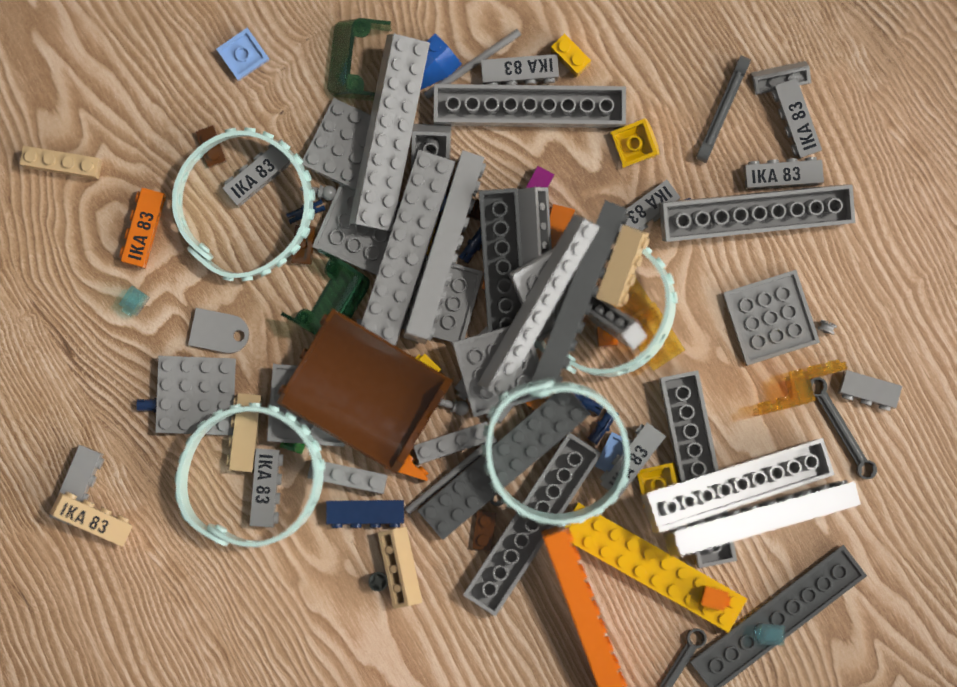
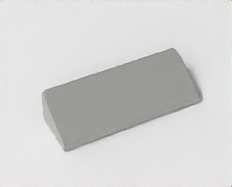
[751,61,811,95]

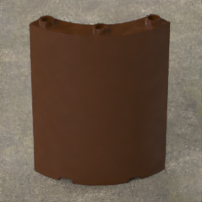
[276,309,453,474]

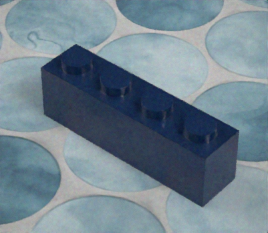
[326,500,404,528]

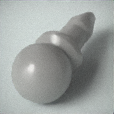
[300,185,336,201]
[439,399,469,416]

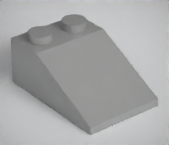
[411,124,452,187]

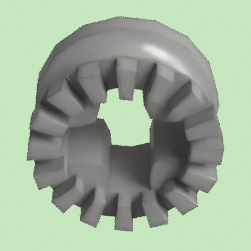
[818,320,837,335]

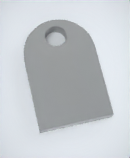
[188,308,249,353]

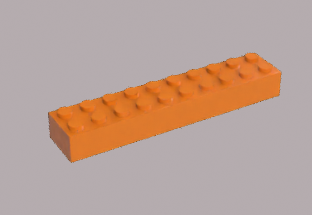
[541,526,627,687]

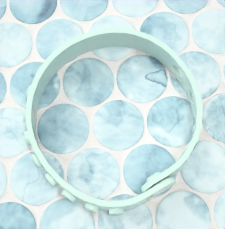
[172,127,315,282]
[534,243,678,377]
[482,378,630,526]
[175,403,325,547]

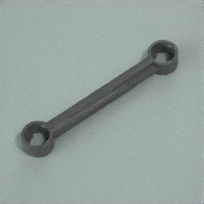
[696,55,751,163]
[807,377,877,480]
[659,628,707,687]

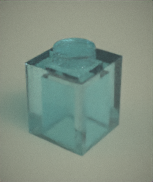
[119,285,150,317]
[755,624,785,646]

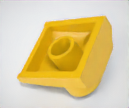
[610,118,659,168]
[637,462,680,508]

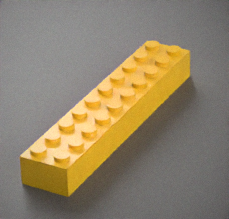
[564,502,747,633]

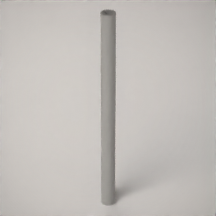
[424,29,521,99]
[405,436,498,514]

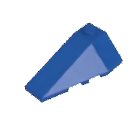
[421,33,462,90]

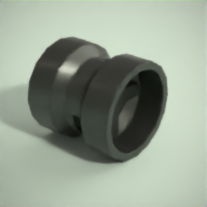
[368,572,388,592]

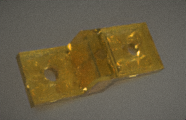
[611,278,685,371]
[753,359,847,416]

